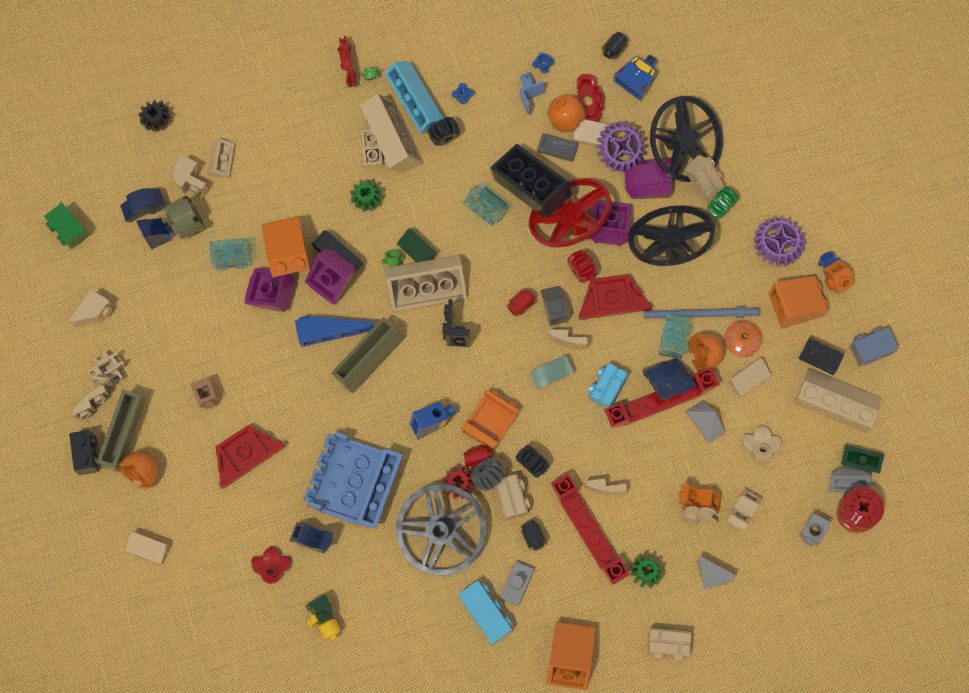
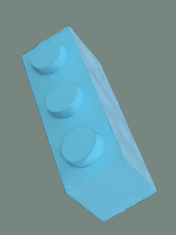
[458,581,513,646]

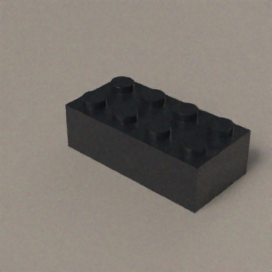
[490,143,572,219]

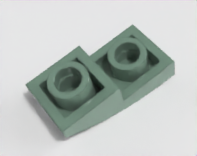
[530,355,575,389]

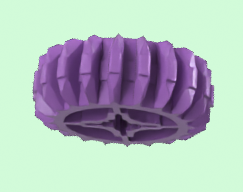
[595,121,646,172]
[753,216,805,267]

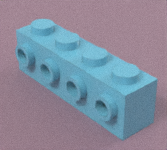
[384,61,444,133]

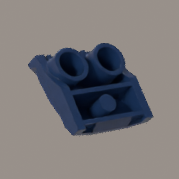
[642,359,696,400]

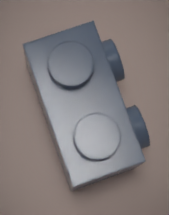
[850,328,899,367]

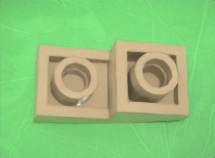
[361,129,383,166]
[72,385,110,420]

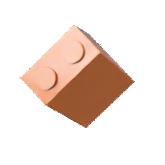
[261,216,310,278]
[769,276,829,329]
[547,622,595,690]

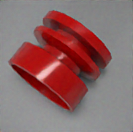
[836,487,884,534]

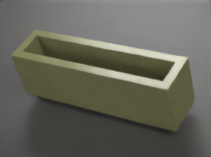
[331,317,404,393]
[96,389,145,472]

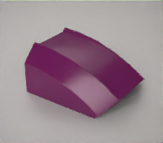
[624,157,672,199]
[590,200,631,246]
[305,249,355,305]
[244,268,296,312]

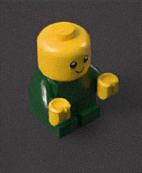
[305,594,341,641]

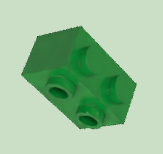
[44,202,89,249]

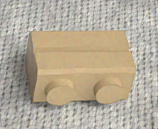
[685,155,724,200]
[495,474,530,521]
[648,628,691,661]

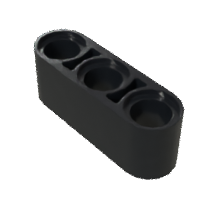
[311,230,364,277]

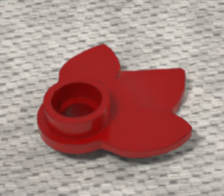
[251,546,291,584]

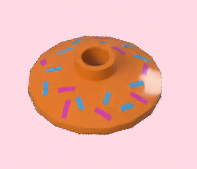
[724,320,763,357]

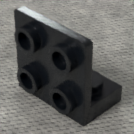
[442,299,470,347]

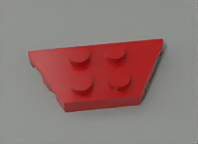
[578,274,652,320]
[216,425,285,489]

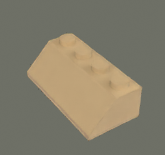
[360,93,423,171]
[385,255,467,312]
[794,368,881,433]

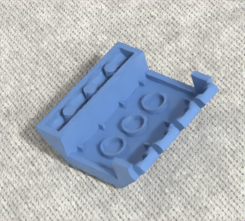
[303,432,403,529]

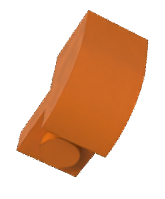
[679,484,721,513]

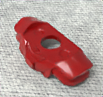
[337,36,357,87]
[577,74,604,122]

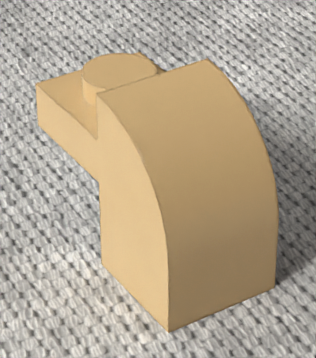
[173,154,209,196]
[727,489,762,531]

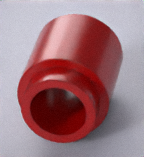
[506,289,535,317]
[463,446,492,469]

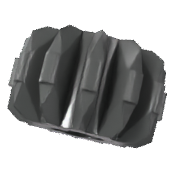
[471,457,505,491]

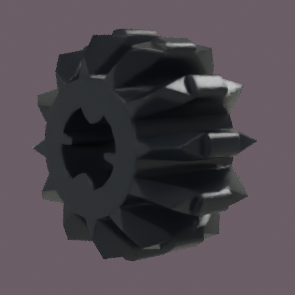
[138,100,171,132]
[428,117,460,146]
[516,445,549,478]

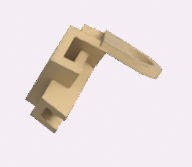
[88,351,125,387]

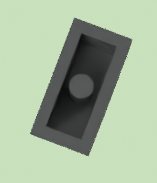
[540,286,568,326]

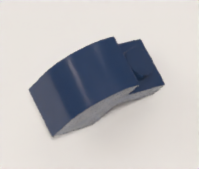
[120,188,165,222]
[289,522,333,553]

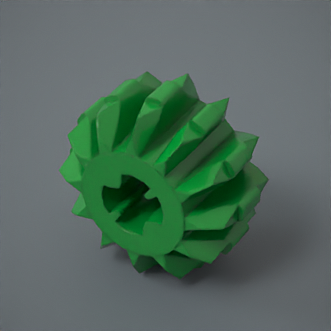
[350,179,382,211]
[707,186,739,219]
[630,554,664,588]

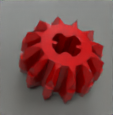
[567,250,597,283]
[442,466,475,499]

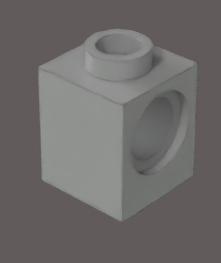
[799,513,831,546]

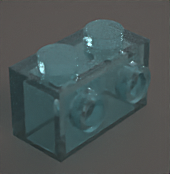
[463,183,510,226]
[209,238,251,271]
[659,313,692,359]

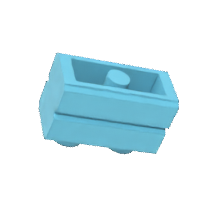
[588,363,628,409]

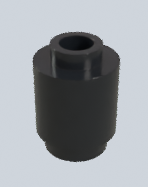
[602,32,628,59]
[521,520,547,551]

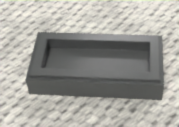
[537,133,578,162]

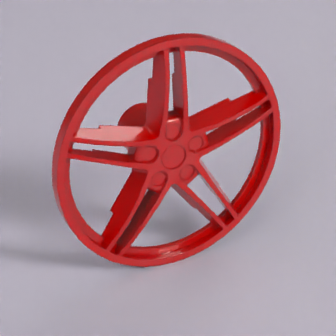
[529,178,612,248]

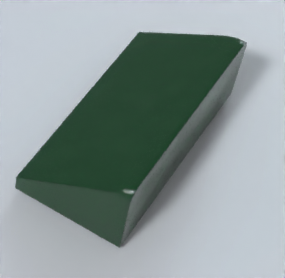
[397,228,436,263]
[841,445,884,474]

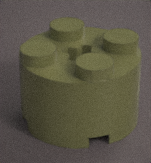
[163,195,205,239]

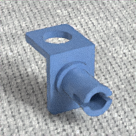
[520,72,545,115]

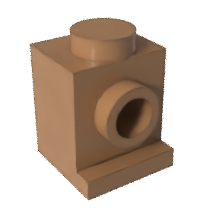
[190,377,219,409]

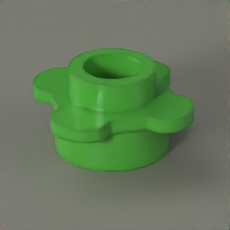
[361,66,379,81]
[382,250,404,267]

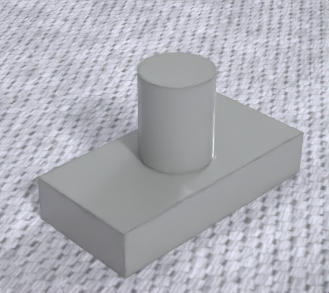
[500,562,534,606]

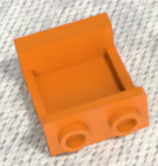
[461,390,519,452]

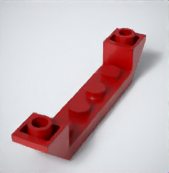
[604,367,720,428]
[551,473,630,585]

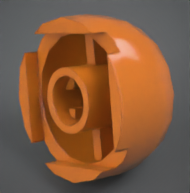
[547,94,586,132]
[689,333,725,372]
[118,452,158,489]

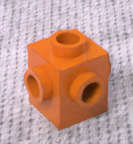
[823,260,855,294]

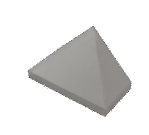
[686,401,725,443]
[829,465,871,492]
[697,556,736,589]

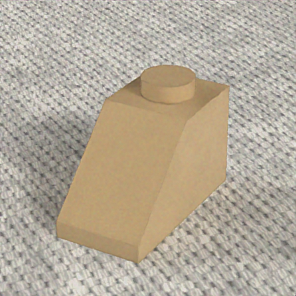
[69,289,113,327]

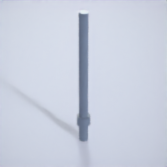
[644,307,759,319]

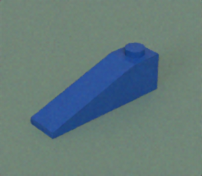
[295,316,375,347]

